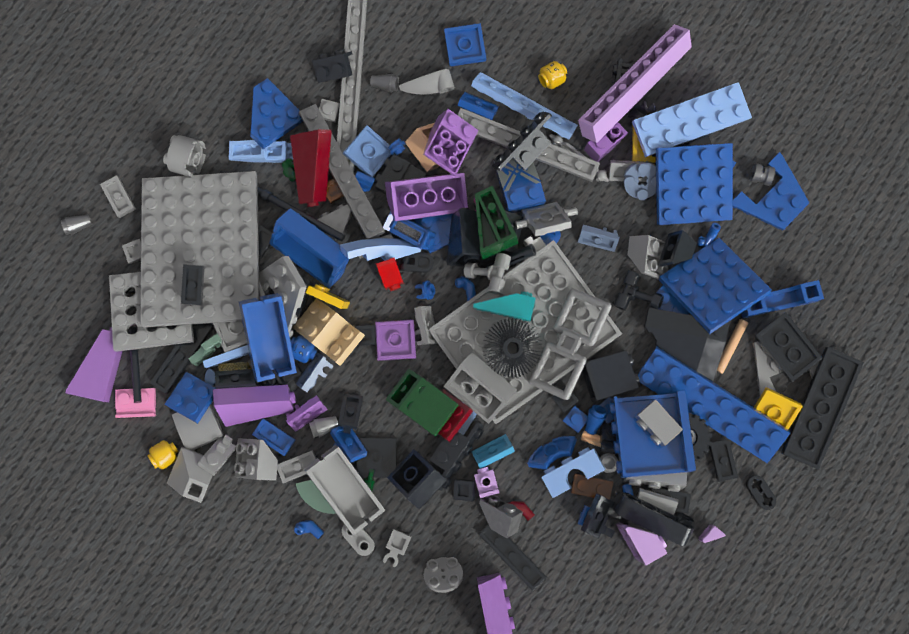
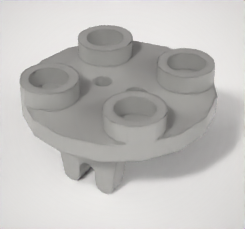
[424,557,463,593]

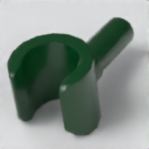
[364,469,375,492]

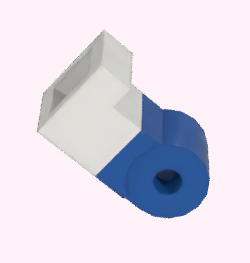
[523,231,561,252]

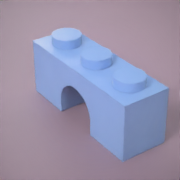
[542,447,606,498]

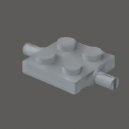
[514,202,578,236]

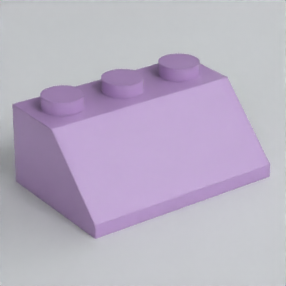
[616,522,667,565]

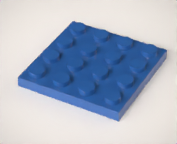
[656,143,733,225]
[659,238,772,334]

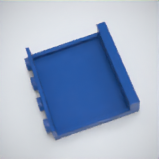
[609,391,696,478]

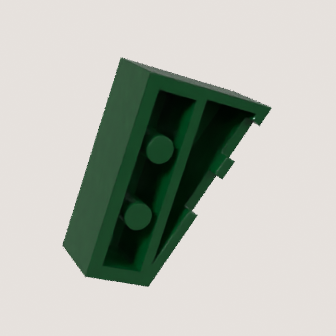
[475,186,518,259]

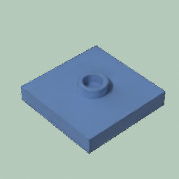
[343,125,391,177]

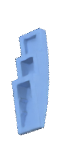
[229,140,293,163]
[340,238,421,261]

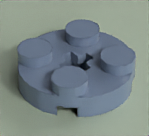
[623,161,656,200]

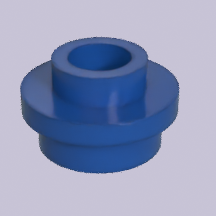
[388,138,406,155]

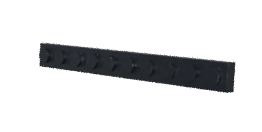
[150,225,272,394]

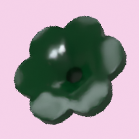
[282,158,296,182]

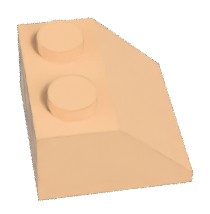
[406,123,439,172]

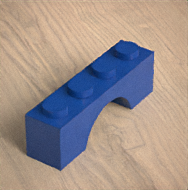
[741,280,824,318]

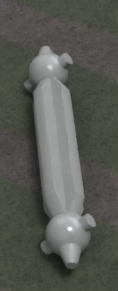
[549,134,609,182]

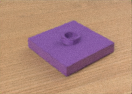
[375,320,416,361]

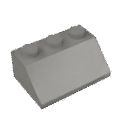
[444,352,517,424]

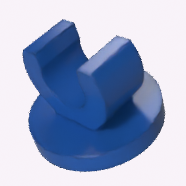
[415,281,435,300]

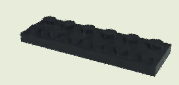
[781,347,864,470]

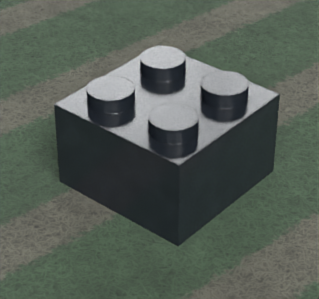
[387,449,446,510]

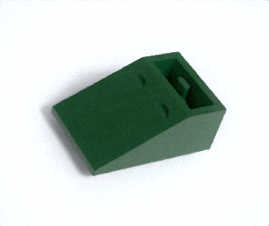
[385,369,459,436]

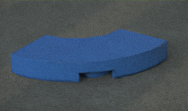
[527,436,577,470]

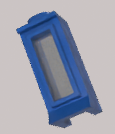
[383,211,436,250]

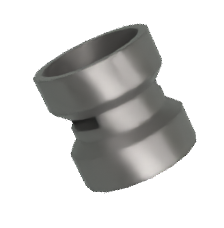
[750,163,775,186]

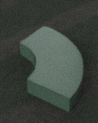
[188,333,222,366]
[296,480,336,514]

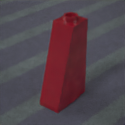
[290,129,332,207]

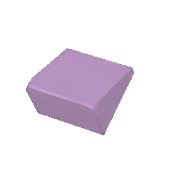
[698,525,726,543]

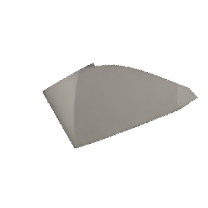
[399,69,455,94]

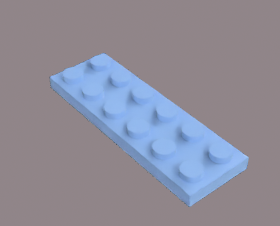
[632,82,752,157]

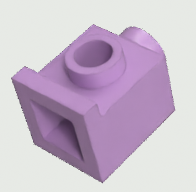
[474,467,499,498]

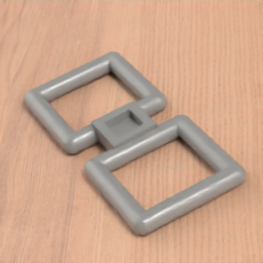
[529,289,612,400]

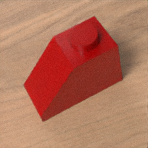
[376,257,404,291]

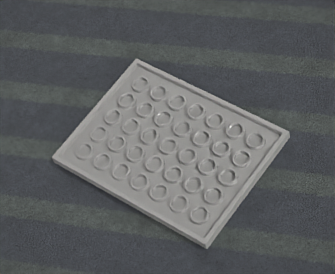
[140,171,260,327]
[428,240,622,424]

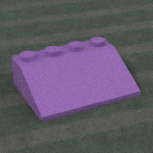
[477,573,515,634]

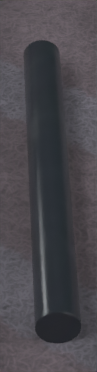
[129,327,142,403]

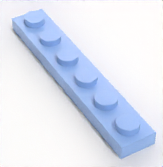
[471,72,578,140]

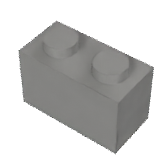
[635,400,683,446]

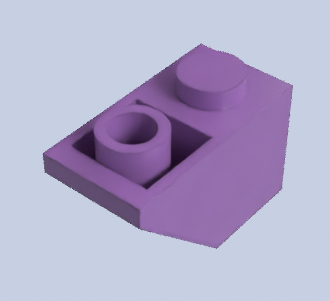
[584,122,628,162]

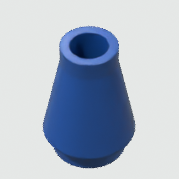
[585,405,607,435]

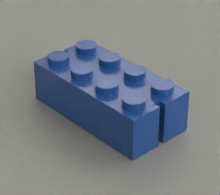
[269,208,349,289]
[238,293,297,382]

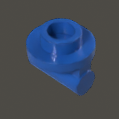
[355,171,375,192]

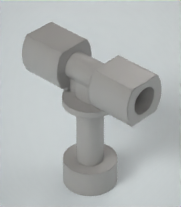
[464,253,511,294]

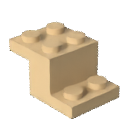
[293,298,365,366]

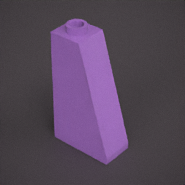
[66,327,122,402]
[213,385,296,427]

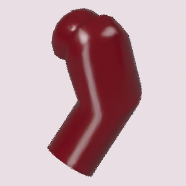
[508,501,535,521]

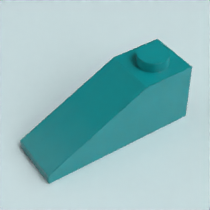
[473,291,536,322]

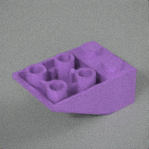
[423,109,478,176]

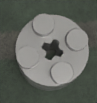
[163,135,206,177]

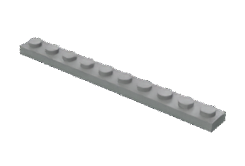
[337,0,367,173]

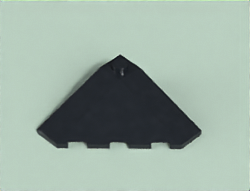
[644,308,729,382]

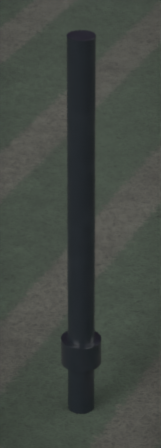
[257,186,345,241]

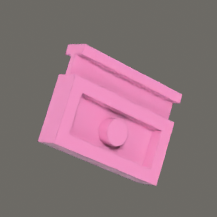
[115,388,156,418]

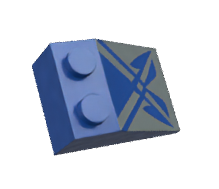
[496,158,546,213]

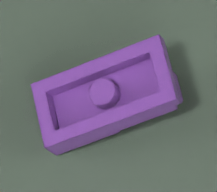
[285,395,328,432]

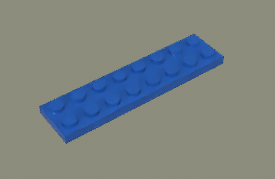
[638,346,790,463]

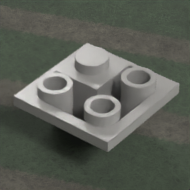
[628,235,668,279]
[234,438,278,480]
[167,447,213,503]

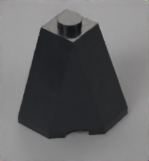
[446,208,496,267]

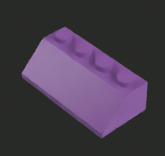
[385,173,468,221]

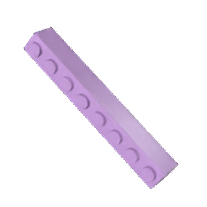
[578,24,692,143]

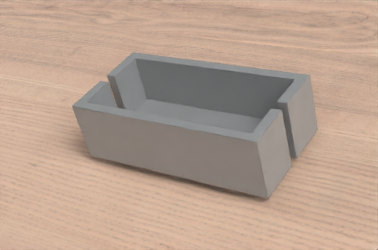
[303,445,385,536]

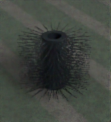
[482,318,542,378]

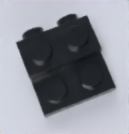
[374,154,427,194]

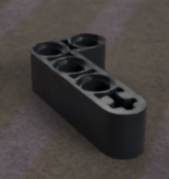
[614,492,695,546]

